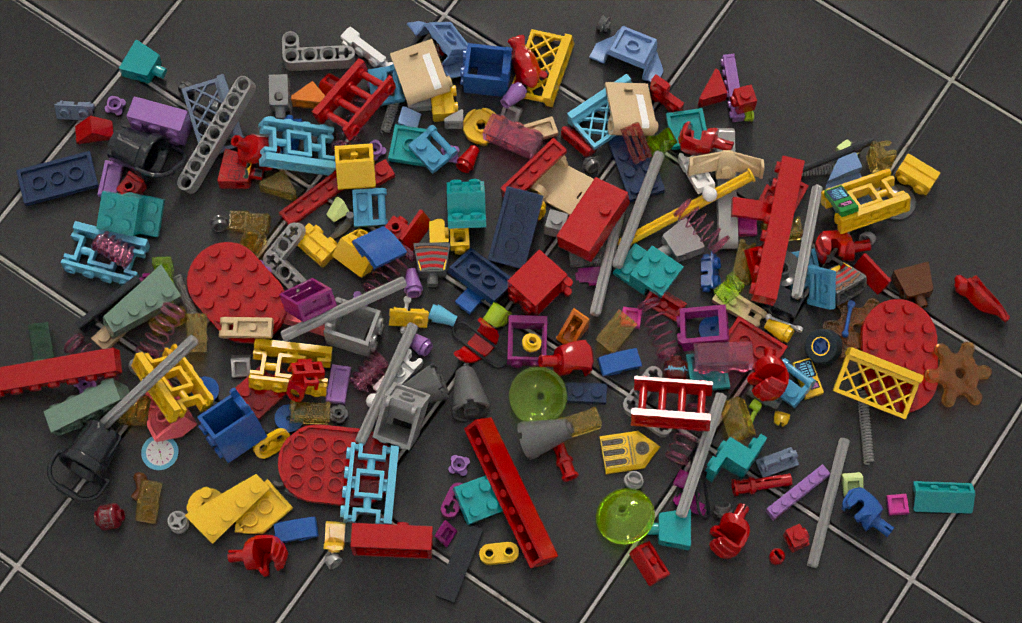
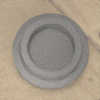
[624,471,644,490]

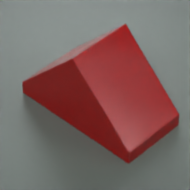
[698,69,727,107]
[75,116,114,144]

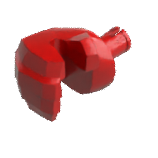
[678,121,734,156]
[231,133,280,171]
[815,230,871,264]
[538,340,594,376]
[747,347,789,402]
[709,503,750,559]
[227,535,288,577]

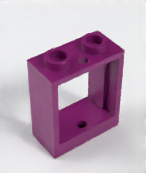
[279,278,337,322]
[677,304,730,351]
[507,315,547,368]

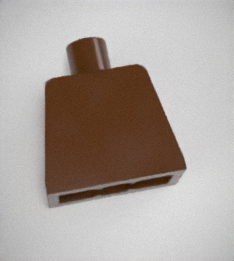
[891,262,933,309]

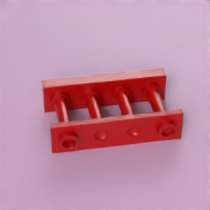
[312,58,396,141]
[631,376,713,431]

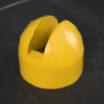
[774,411,790,426]

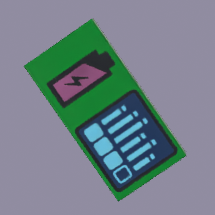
[824,185,859,217]

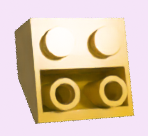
[335,143,376,190]
[332,228,374,278]

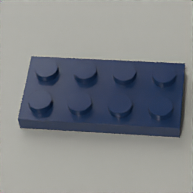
[607,135,665,203]
[16,151,99,206]
[488,186,544,268]

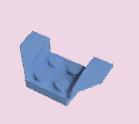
[407,21,468,78]
[589,26,664,83]
[825,152,872,213]

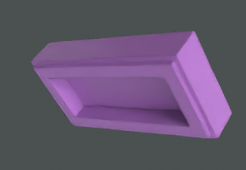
[97,160,124,197]
[326,364,351,405]

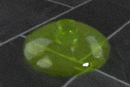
[509,367,567,421]
[596,488,655,544]

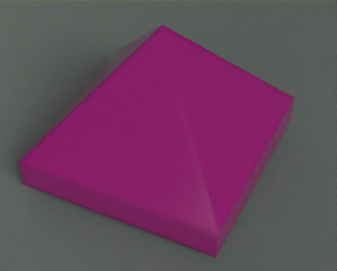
[673,469,689,489]
[434,520,457,547]

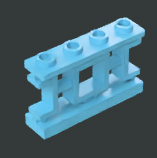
[258,116,336,176]
[61,221,150,286]
[340,442,399,525]

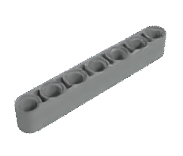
[177,76,256,194]
[715,128,738,249]

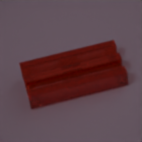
[620,122,652,164]

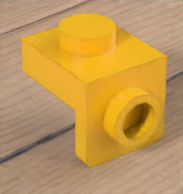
[324,521,346,553]

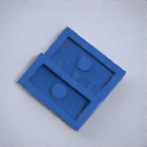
[352,226,407,270]

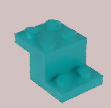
[447,179,486,229]
[96,191,165,237]
[613,243,684,298]
[705,434,767,482]

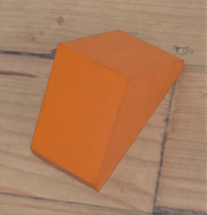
[291,81,325,109]
[556,308,590,344]

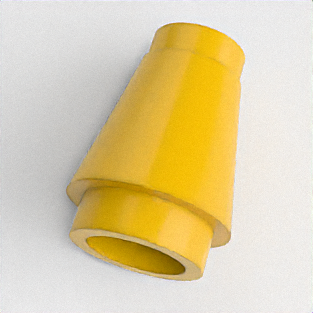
[764,319,794,343]

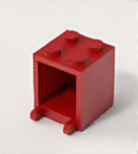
[507,249,573,316]

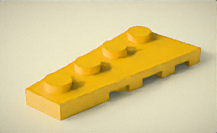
[184,474,270,544]

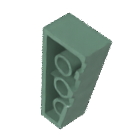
[103,264,181,339]
[44,378,135,436]

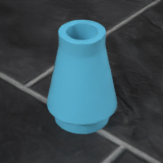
[428,304,457,326]

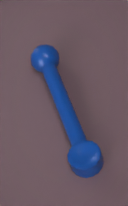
[842,300,855,338]

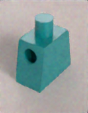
[119,40,167,83]
[646,509,691,550]

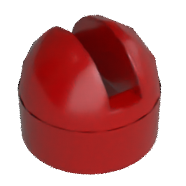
[769,548,785,565]

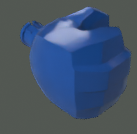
[842,487,895,537]

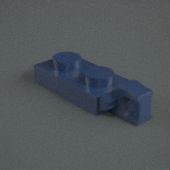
[553,382,607,405]

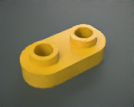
[253,428,290,459]
[479,542,519,565]

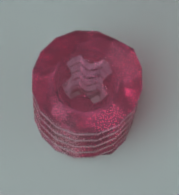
[91,231,135,269]
[348,350,389,392]

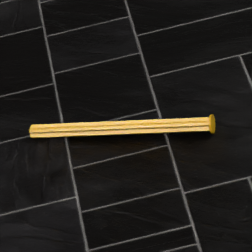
[618,168,756,245]

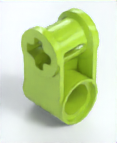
[483,302,513,328]

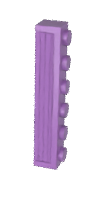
[720,54,745,122]
[765,464,830,521]

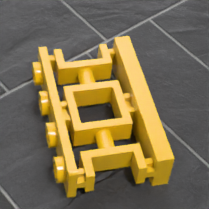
[821,168,911,234]
[248,338,332,397]
[131,344,214,423]

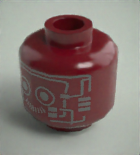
[94,503,125,530]

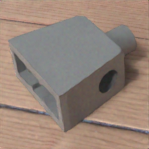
[269,74,290,120]
[658,217,705,262]

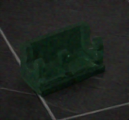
[28,322,54,361]

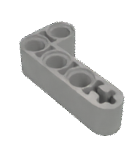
[282,31,356,71]

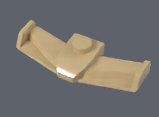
[687,150,764,179]

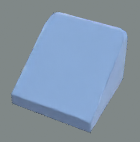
[398,106,421,128]

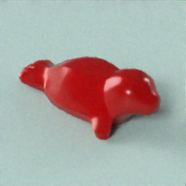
[508,35,547,88]
[954,275,1010,322]

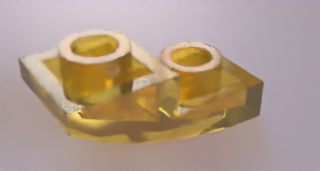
[228,211,271,234]
[135,479,162,524]

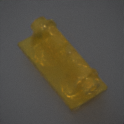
[147,305,189,337]

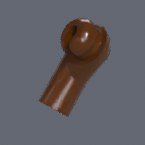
[130,472,149,502]

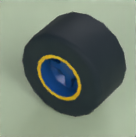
[805,329,843,364]

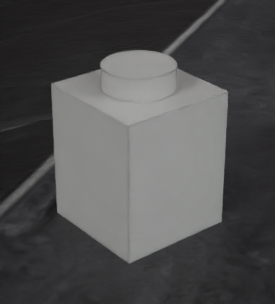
[544,209,568,238]

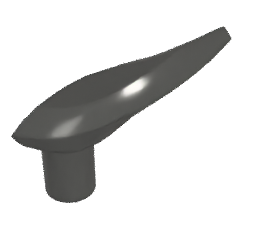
[328,212,354,239]

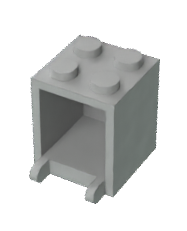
[324,297,384,358]
[373,382,431,450]

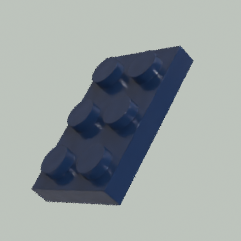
[447,248,511,305]

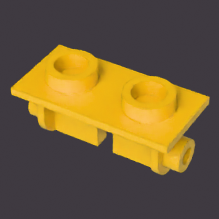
[389,307,429,328]

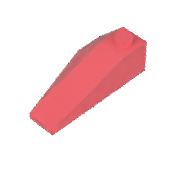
[144,379,197,442]

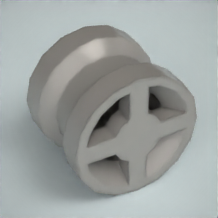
[168,511,189,534]

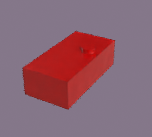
[556,177,630,262]
[351,522,433,559]

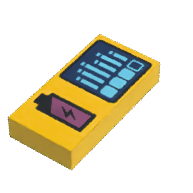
[792,358,824,400]

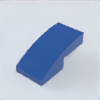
[455,288,485,315]
[597,348,642,377]
[274,517,319,543]

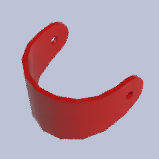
[454,317,499,363]

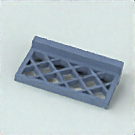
[182,74,244,155]

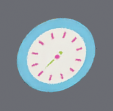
[141,437,179,470]

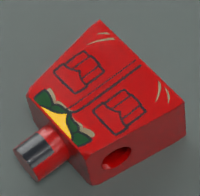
[217,148,264,189]

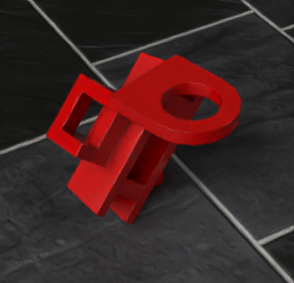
[286,359,325,402]

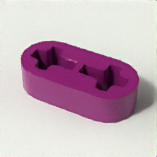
[441,483,462,519]

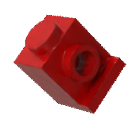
[116,171,147,194]
[385,215,408,241]
[783,524,810,553]

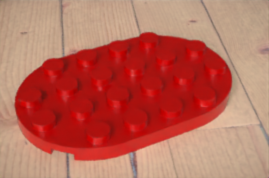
[187,242,287,344]
[860,299,938,414]
[278,424,390,507]

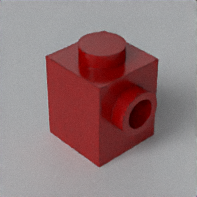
[730,84,757,115]

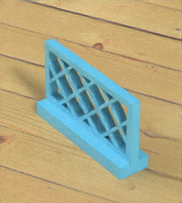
[567,74,654,150]

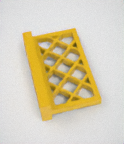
[512,29,575,107]
[833,347,924,419]

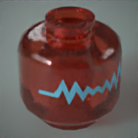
[663,356,688,380]

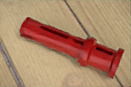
[553,442,579,482]
[731,473,792,497]

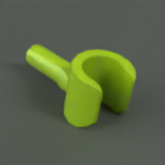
[747,399,762,427]

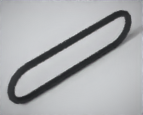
[452,322,508,369]
[690,453,710,520]

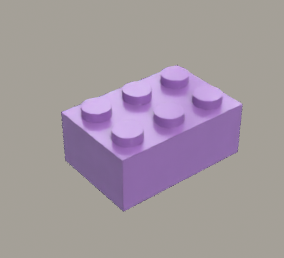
[127,96,192,146]

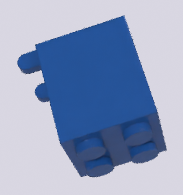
[460,43,512,97]
[197,388,267,463]

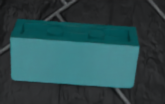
[912,481,975,514]

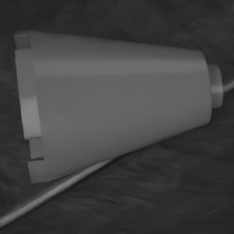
[403,363,450,403]
[452,365,490,422]
[518,419,575,460]

